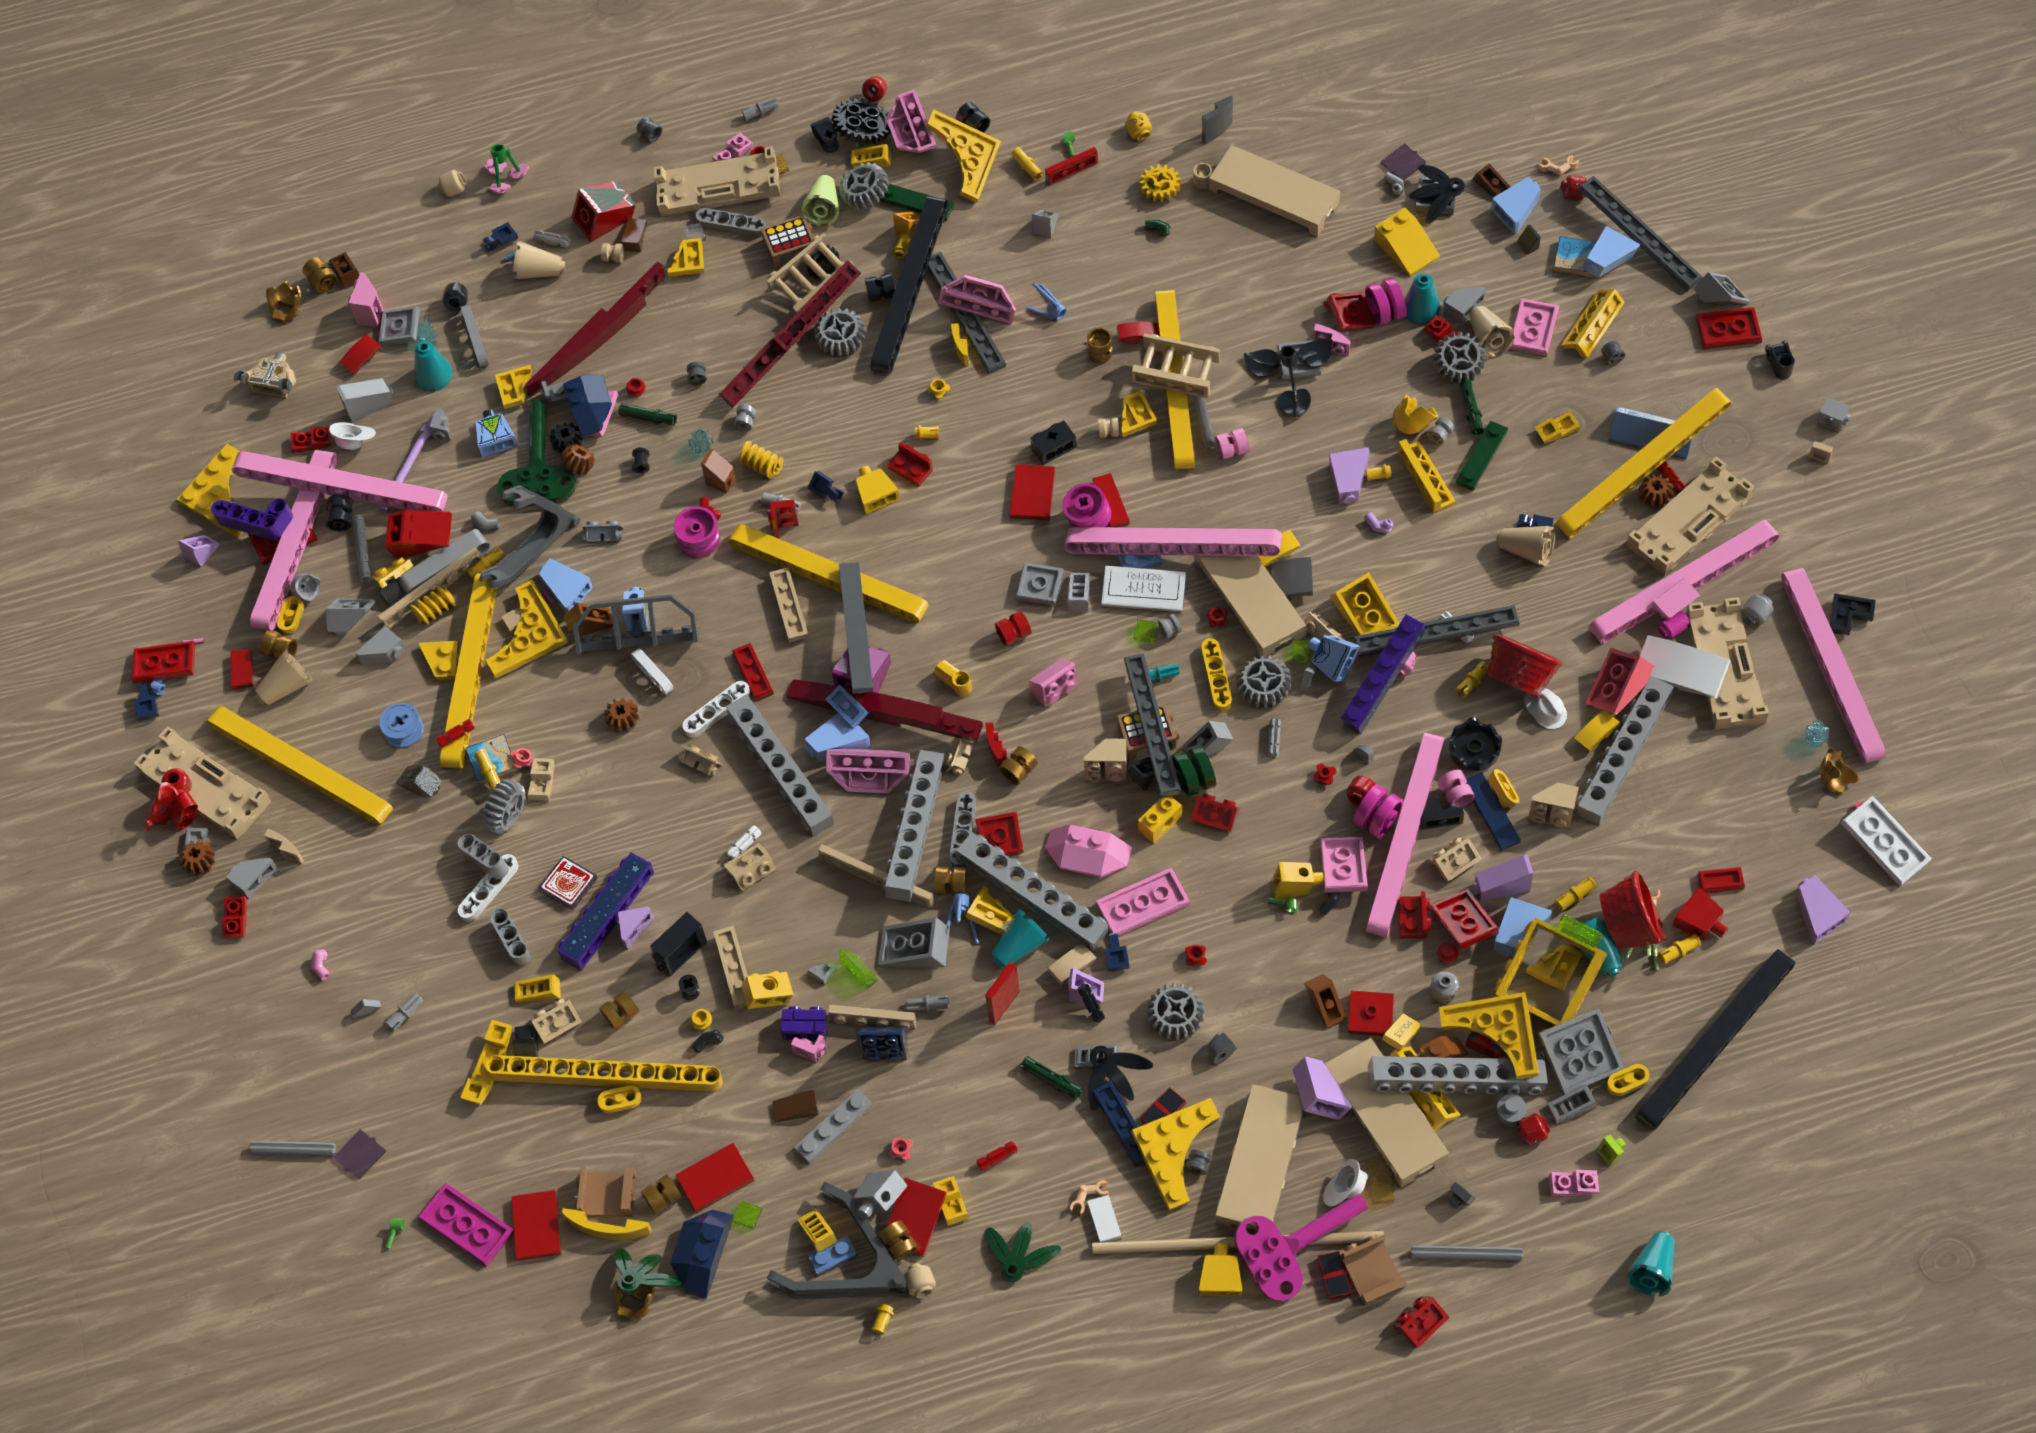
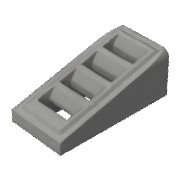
[1067,573,1090,612]
[1074,1044,1119,1069]
[1547,1084,1598,1124]

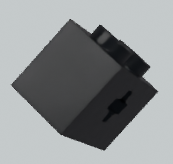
[1030,420,1077,465]

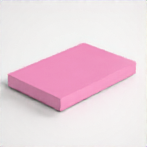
[1509,298,1559,356]
[1320,837,1368,893]

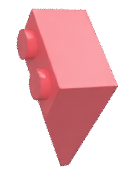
[1585,648,1655,715]

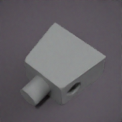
[854,1170,908,1219]

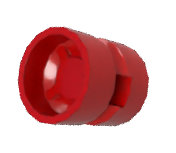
[994,611,1032,646]

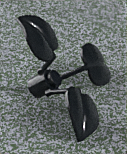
[1244,339,1333,417]

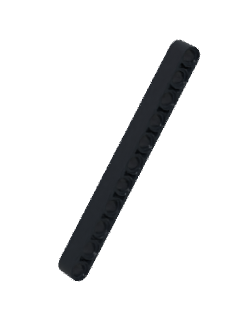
[870,196,948,374]
[1635,949,1796,1131]

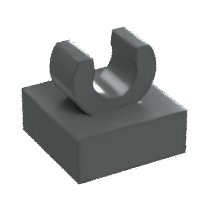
[1448,1182,1476,1208]

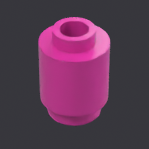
[1658,611,1690,639]

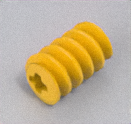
[739,441,784,479]
[410,585,456,625]

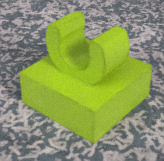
[1596,1135,1626,1167]

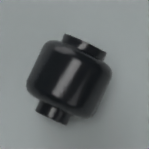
[443,282,468,311]

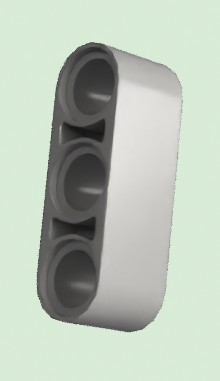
[457,834,509,879]
[490,908,531,967]

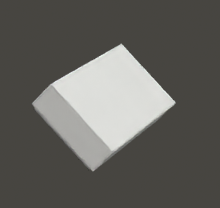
[1087,1195,1122,1243]

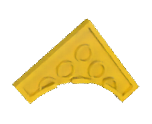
[926,109,1001,203]
[177,444,243,539]
[486,579,568,679]
[1439,992,1539,1080]
[1131,1098,1220,1211]

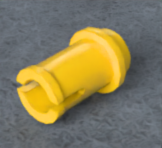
[893,234,911,259]
[915,425,939,441]
[1366,464,1392,482]
[871,1304,894,1335]

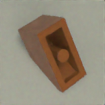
[701,448,736,493]
[564,603,614,635]
[1304,974,1346,1028]
[1419,1035,1469,1058]

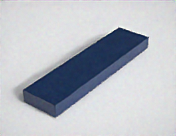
[1466,772,1521,851]
[1092,1081,1145,1167]

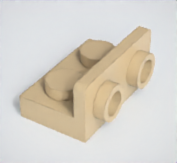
[1429,837,1482,882]
[724,843,776,891]
[531,998,582,1043]

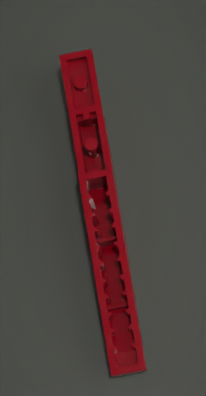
[718,260,861,408]
[525,261,666,397]
[786,679,983,743]

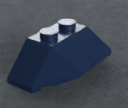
[563,374,612,438]
[670,1210,734,1299]

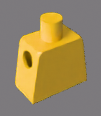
[856,466,900,515]
[1271,862,1324,899]
[1199,1243,1242,1297]

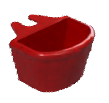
[1487,634,1562,696]
[1600,871,1666,950]

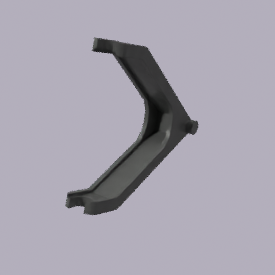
[479,485,580,588]
[766,1182,909,1299]

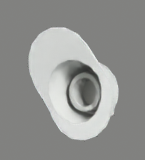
[329,422,376,450]
[1524,688,1567,729]
[1323,1159,1368,1207]

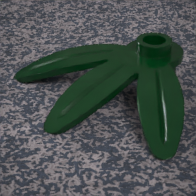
[986,1222,1061,1283]
[615,1248,682,1295]

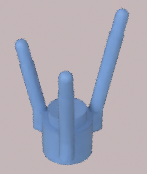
[1027,283,1067,321]
[946,894,979,944]

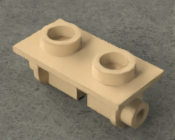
[1304,612,1342,641]
[945,737,974,775]
[678,744,723,776]

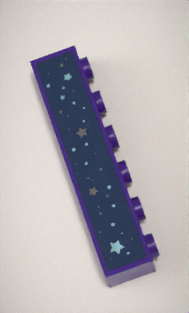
[1341,614,1426,734]
[557,852,654,971]

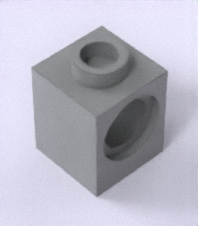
[1817,397,1851,432]

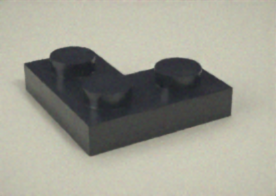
[1829,593,1876,635]

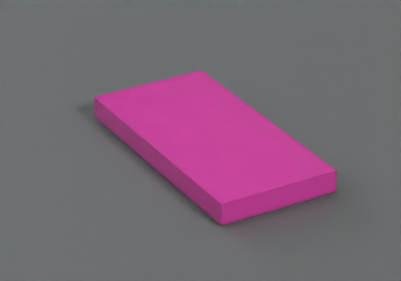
[418,1183,514,1267]

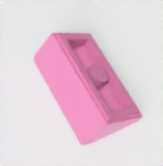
[1653,578,1700,619]

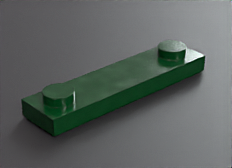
[879,184,954,221]
[1456,420,1508,491]

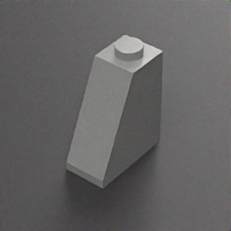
[336,378,394,422]

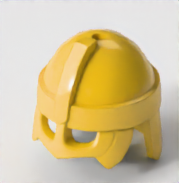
[1392,394,1438,435]

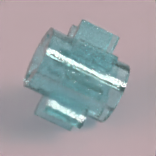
[688,429,714,454]
[1805,720,1829,747]

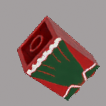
[571,181,636,242]

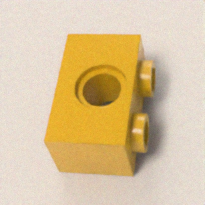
[1138,796,1182,844]
[741,971,793,1009]

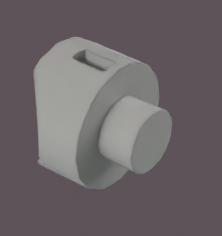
[291,573,320,601]
[1496,1094,1527,1127]

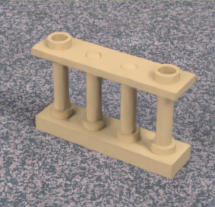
[767,233,855,315]
[1132,333,1220,398]

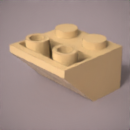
[1084,739,1127,782]
[1528,783,1579,828]

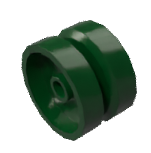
[1171,744,1217,797]

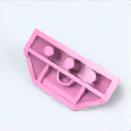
[887,89,937,153]
[938,275,1016,324]
[826,749,910,793]
[1045,825,1132,878]

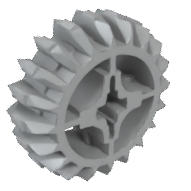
[839,162,889,210]
[814,308,866,357]
[1433,331,1487,384]
[1236,654,1291,708]
[482,779,526,835]
[1146,983,1205,1041]

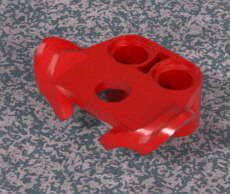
[144,782,198,831]

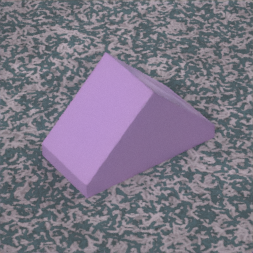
[178,535,219,567]
[618,907,654,949]
[1068,968,1104,1003]

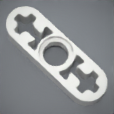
[630,648,674,695]

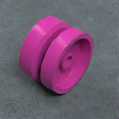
[1365,277,1406,326]
[1063,483,1111,527]
[674,506,720,558]
[1353,784,1403,839]

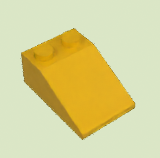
[1374,207,1440,277]
[1329,572,1400,636]

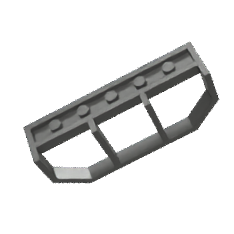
[573,594,700,654]

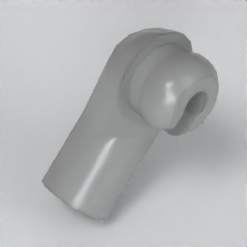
[471,512,499,530]

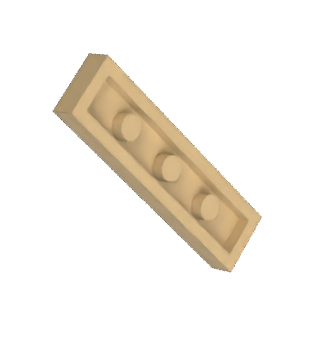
[769,567,809,643]
[713,926,748,1009]
[828,1005,916,1030]

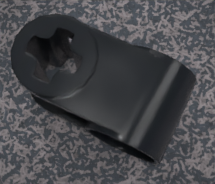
[811,117,839,153]
[1765,340,1795,379]

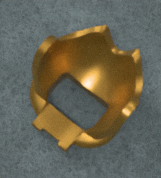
[266,281,301,323]
[1819,749,1859,795]
[613,1278,654,1322]

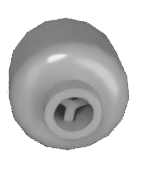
[1742,594,1773,625]
[1430,971,1459,1003]

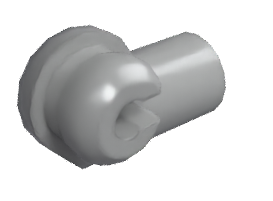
[1384,172,1404,195]

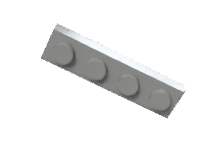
[794,1089,873,1165]

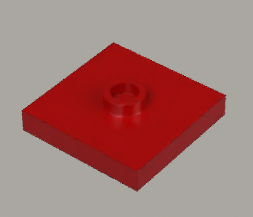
[1327,291,1376,332]
[975,811,1024,858]
[1348,990,1394,1036]

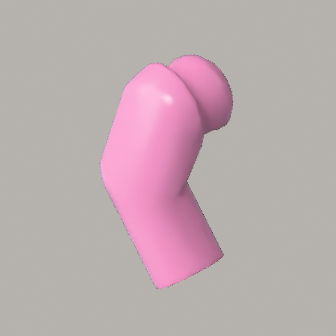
[311,949,330,981]

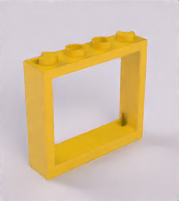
[1494,917,1607,1026]

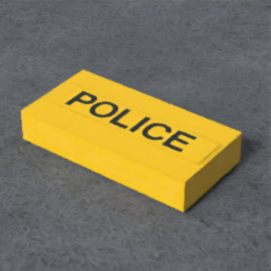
[1382,1014,1422,1051]

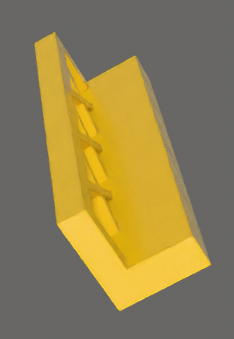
[1561,289,1625,358]
[1398,439,1456,513]
[1389,1046,1461,1131]

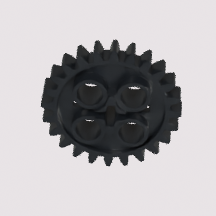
[831,98,890,146]

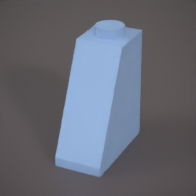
[1491,177,1541,235]
[1581,226,1640,278]
[539,558,593,614]
[805,713,871,762]
[1493,897,1552,957]

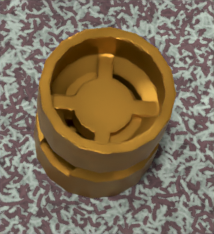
[302,257,337,293]
[1087,327,1113,364]
[259,630,298,660]
[999,746,1038,785]
[935,867,967,894]
[599,990,640,1030]
[640,1174,682,1215]
[877,1220,918,1263]

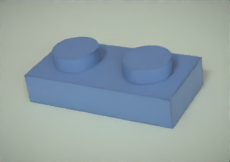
[1118,555,1162,569]
[826,684,868,728]
[808,1235,858,1276]

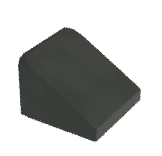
[1517,224,1541,254]
[379,580,406,607]

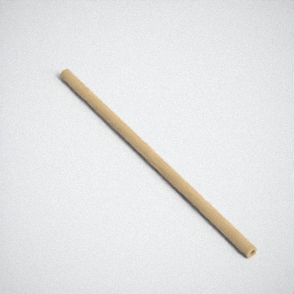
[1092,1231,1384,1254]

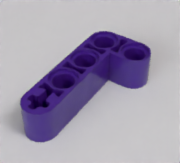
[211,499,293,540]

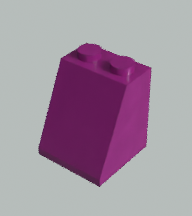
[832,647,891,693]

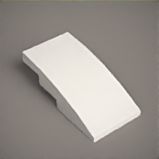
[1640,635,1730,698]

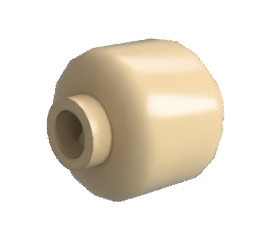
[437,170,467,197]
[904,1263,936,1299]

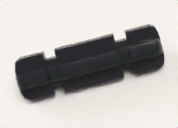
[1078,983,1105,1023]

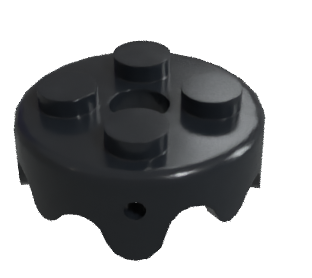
[1449,717,1502,771]

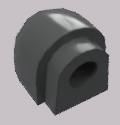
[1208,1033,1237,1064]

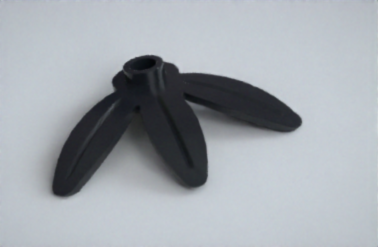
[1409,165,1465,224]
[1088,1045,1153,1110]

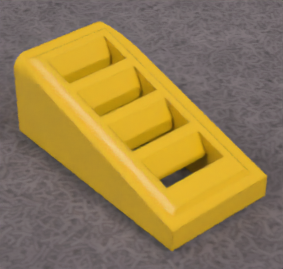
[851,144,891,168]
[514,974,561,1003]
[797,1208,837,1252]

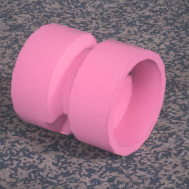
[1215,428,1249,460]
[1437,770,1475,807]

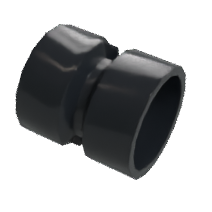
[956,102,991,133]
[865,273,895,303]
[325,495,353,532]

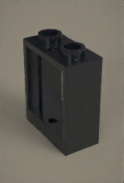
[650,912,707,976]

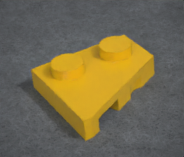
[667,238,705,277]
[495,365,532,409]
[1121,390,1157,437]
[372,557,413,588]
[419,641,459,681]
[965,886,1014,935]
[1526,944,1583,991]

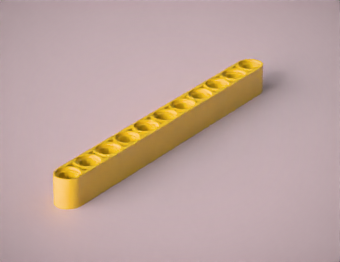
[1155,290,1195,470]
[1556,388,1732,539]
[728,524,929,623]
[440,573,497,769]
[206,705,393,826]
[485,1055,723,1092]

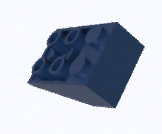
[858,1027,908,1062]

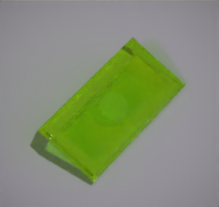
[1556,915,1603,948]
[839,950,879,990]

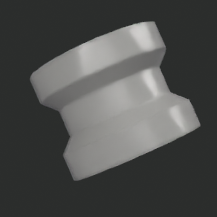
[1158,614,1182,639]

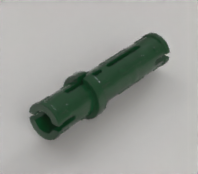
[1460,380,1484,435]
[618,403,677,426]
[1021,1056,1083,1100]

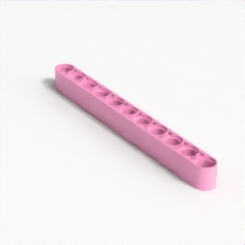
[250,450,337,630]
[232,451,448,512]
[1588,520,1779,644]
[1064,527,1282,556]
[1781,568,1886,764]
[1366,733,1445,938]

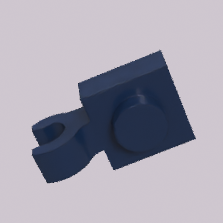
[483,222,518,252]
[807,471,844,501]
[1517,514,1554,531]
[134,684,159,721]
[1105,933,1130,972]

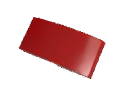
[1424,315,1463,348]
[1116,322,1160,344]
[339,334,381,375]
[291,427,331,453]
[985,722,1007,767]
[222,896,247,938]

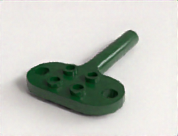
[497,400,576,505]

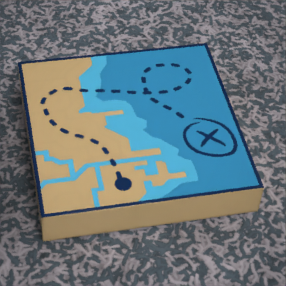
[1553,236,1596,277]
[466,734,518,784]

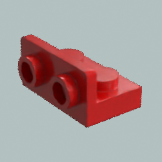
[887,442,933,487]
[767,499,799,538]
[1191,793,1240,832]
[1399,891,1431,939]
[1393,1296,1450,1348]

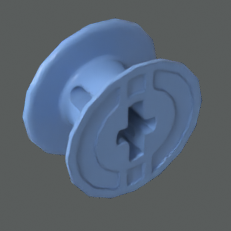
[379,703,424,748]

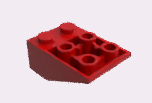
[385,510,452,559]

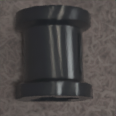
[632,447,650,473]
[679,974,700,1000]

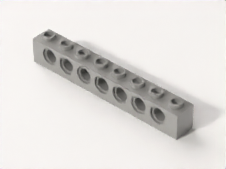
[1575,676,1674,826]
[726,694,834,837]
[882,750,944,902]
[956,832,1108,952]
[1367,1056,1548,1095]

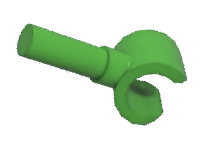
[1063,131,1075,157]
[1268,897,1298,913]
[385,1218,405,1249]

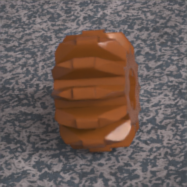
[560,444,595,476]
[1639,473,1673,508]
[604,697,639,733]
[179,839,215,875]

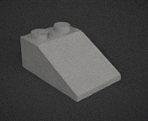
[878,918,950,969]

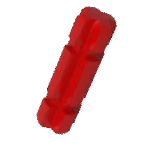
[1657,461,1686,494]
[436,719,475,748]
[976,1141,1018,1171]

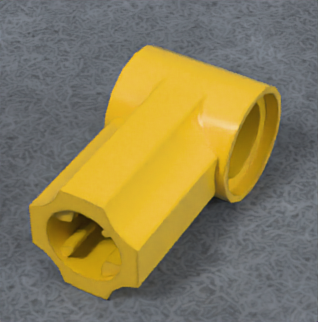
[933,660,972,697]

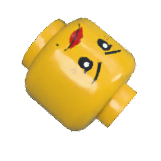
[1125,112,1152,141]

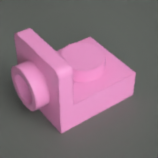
[791,1035,827,1062]

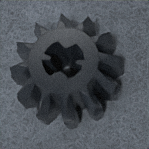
[549,421,583,455]

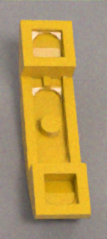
[460,1020,512,1105]
[562,1208,652,1241]

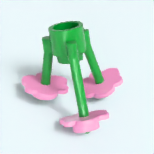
[485,144,529,194]

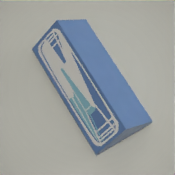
[1609,407,1692,459]

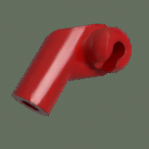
[699,497,721,520]

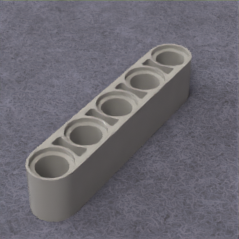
[397,529,490,595]

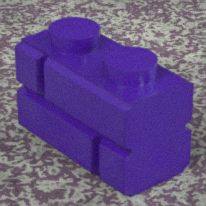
[781,1006,827,1040]

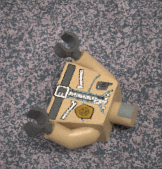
[234,352,297,398]

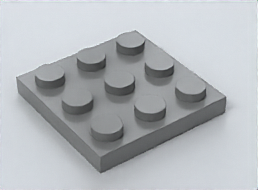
[1538,1008,1624,1095]

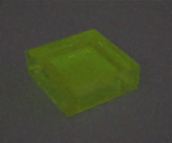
[1134,619,1158,643]
[1292,640,1314,662]
[733,1201,762,1230]

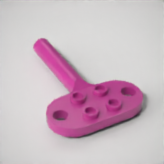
[1234,1194,1368,1301]

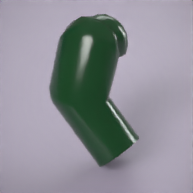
[1145,220,1171,236]

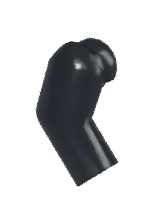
[1318,892,1342,916]
[691,1030,724,1053]

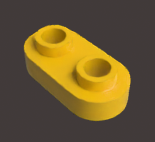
[277,596,304,634]
[1488,769,1519,808]
[1607,1064,1650,1096]
[598,1085,642,1114]

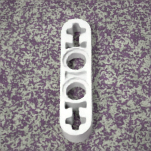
[683,681,750,738]
[458,854,519,922]

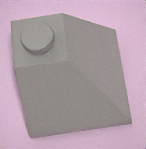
[1693,272,1751,304]
[326,598,376,635]

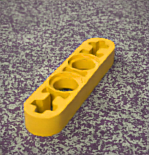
[1201,638,1232,712]

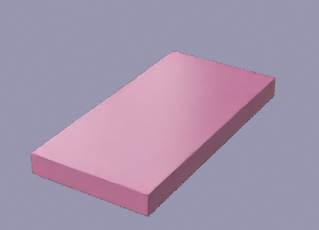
[1095,867,1190,936]

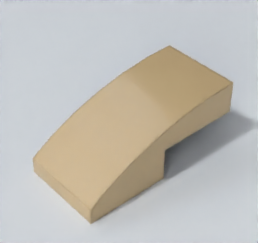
[528,758,554,801]
[264,829,304,864]
[1048,943,1096,985]

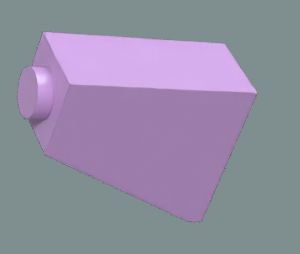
[1329,447,1369,504]
[1472,854,1533,902]
[1796,875,1851,945]
[1293,1056,1352,1120]

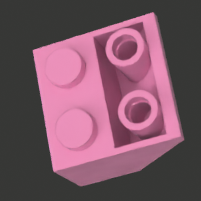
[348,272,384,329]
[1029,658,1077,707]

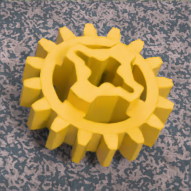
[1140,164,1181,202]

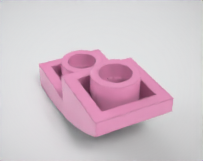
[713,132,753,162]
[1313,324,1350,356]
[1549,1170,1599,1196]

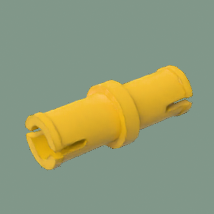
[1011,147,1043,181]
[466,547,506,580]
[1455,661,1489,698]
[474,749,500,792]
[1555,876,1597,911]
[1657,934,1701,965]

